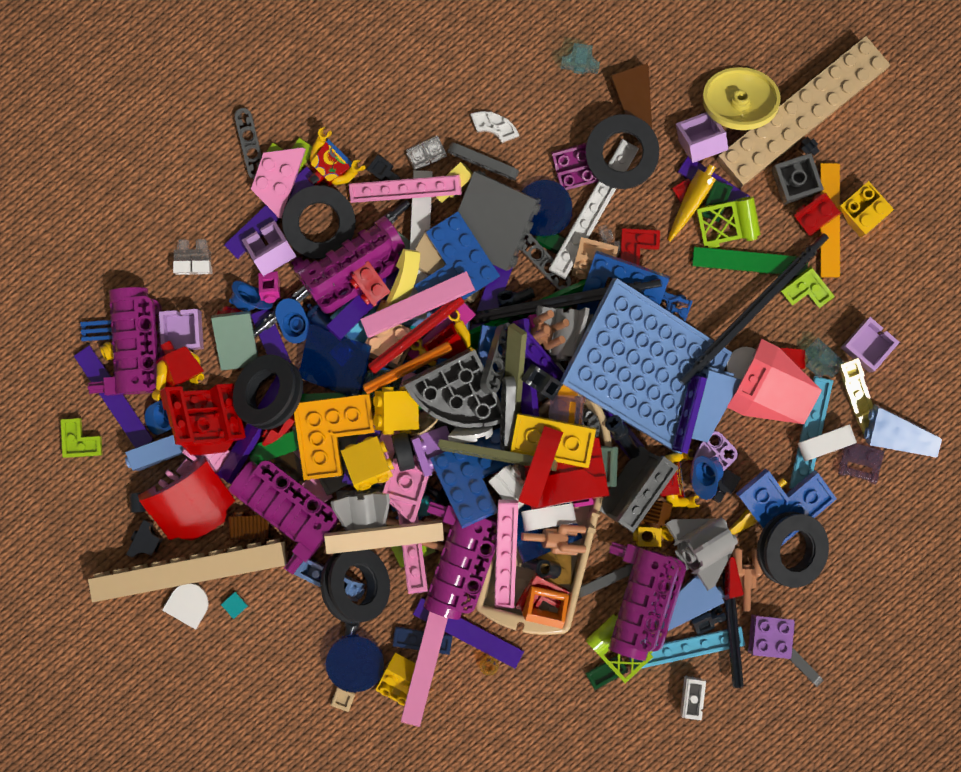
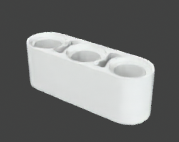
[798,424,857,461]
[521,503,577,532]

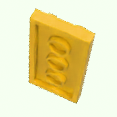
[510,413,596,468]

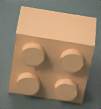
[362,324,412,368]

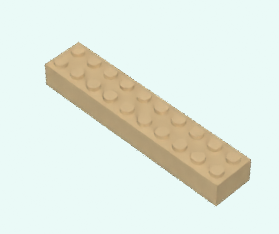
[716,36,890,189]
[88,538,289,602]

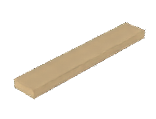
[324,520,444,554]

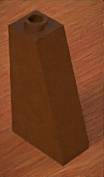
[610,63,652,144]

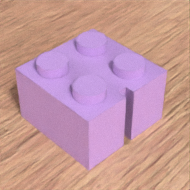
[676,112,728,163]
[242,220,296,276]
[159,309,204,350]
[841,317,900,373]

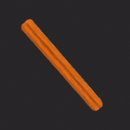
[363,342,452,394]

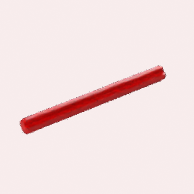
[368,297,465,374]

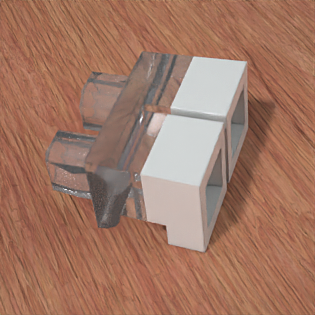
[406,135,447,170]
[173,239,213,275]

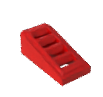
[724,557,744,600]

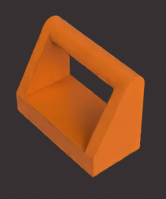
[522,586,569,629]

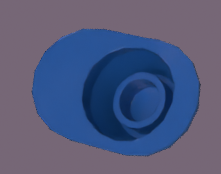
[229,281,274,311]
[275,298,310,344]
[145,400,172,435]
[692,456,724,500]

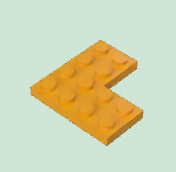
[294,394,376,480]

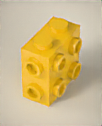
[373,386,419,435]
[341,436,394,491]

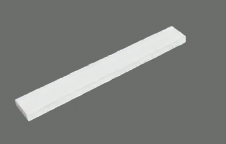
[549,139,639,279]
[409,170,432,320]

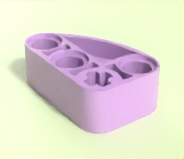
[690,431,738,487]

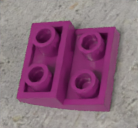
[551,143,598,191]

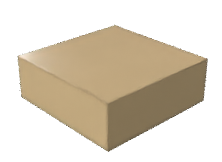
[330,687,356,712]

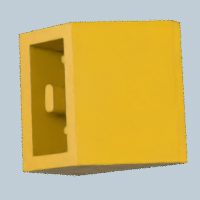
[839,181,894,238]
[376,653,416,706]

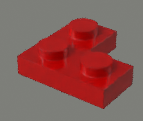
[620,228,660,265]
[515,573,569,611]

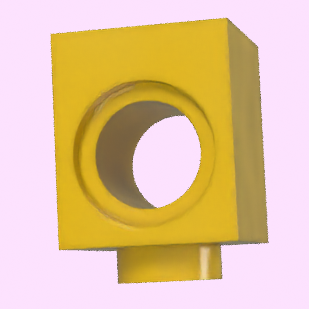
[633,525,662,547]

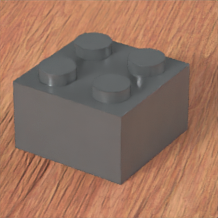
[771,153,824,205]

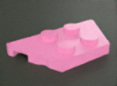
[251,148,306,219]
[383,455,429,523]

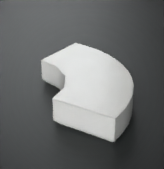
[470,111,519,143]

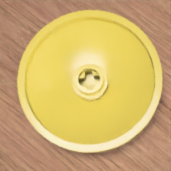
[703,67,780,130]

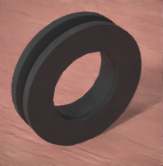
[586,114,659,189]
[282,186,356,259]
[233,354,303,430]
[757,512,829,588]
[320,549,390,623]

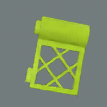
[697,196,761,248]
[585,614,653,683]

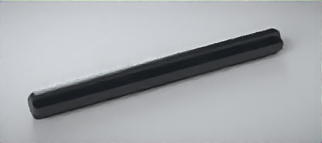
[722,572,744,688]

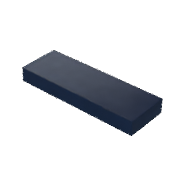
[393,627,453,655]

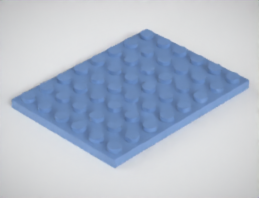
[560,278,732,454]

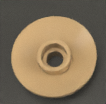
[409,411,438,436]

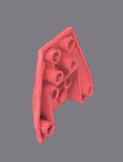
[727,339,822,424]

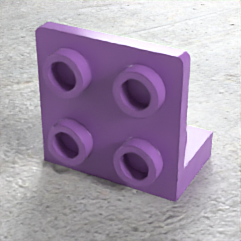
[410,426,449,477]
[748,614,795,659]

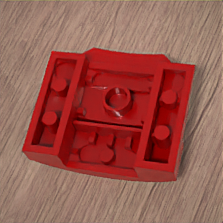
[160,384,246,455]
[525,438,610,510]
[138,456,235,541]

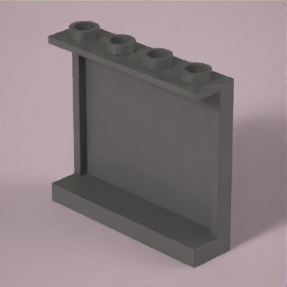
[458,171,541,271]
[600,445,679,532]

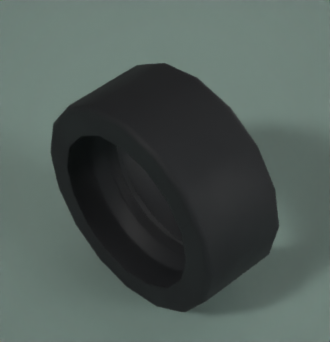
[391,432,415,472]

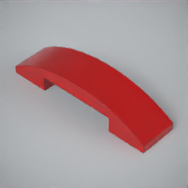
[518,426,563,508]

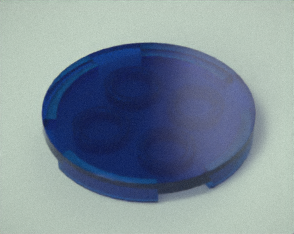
[521,180,573,236]
[326,635,384,692]

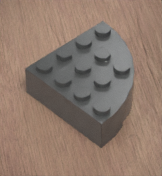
[401,347,501,428]

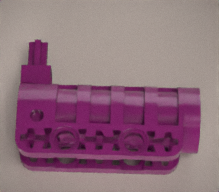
[291,216,405,313]
[88,287,165,396]
[229,461,338,575]
[423,501,498,620]
[608,542,686,661]

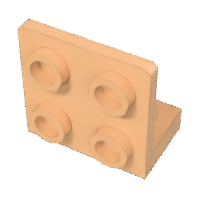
[571,237,618,284]

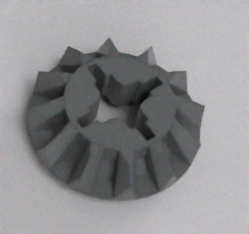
[578,408,600,438]

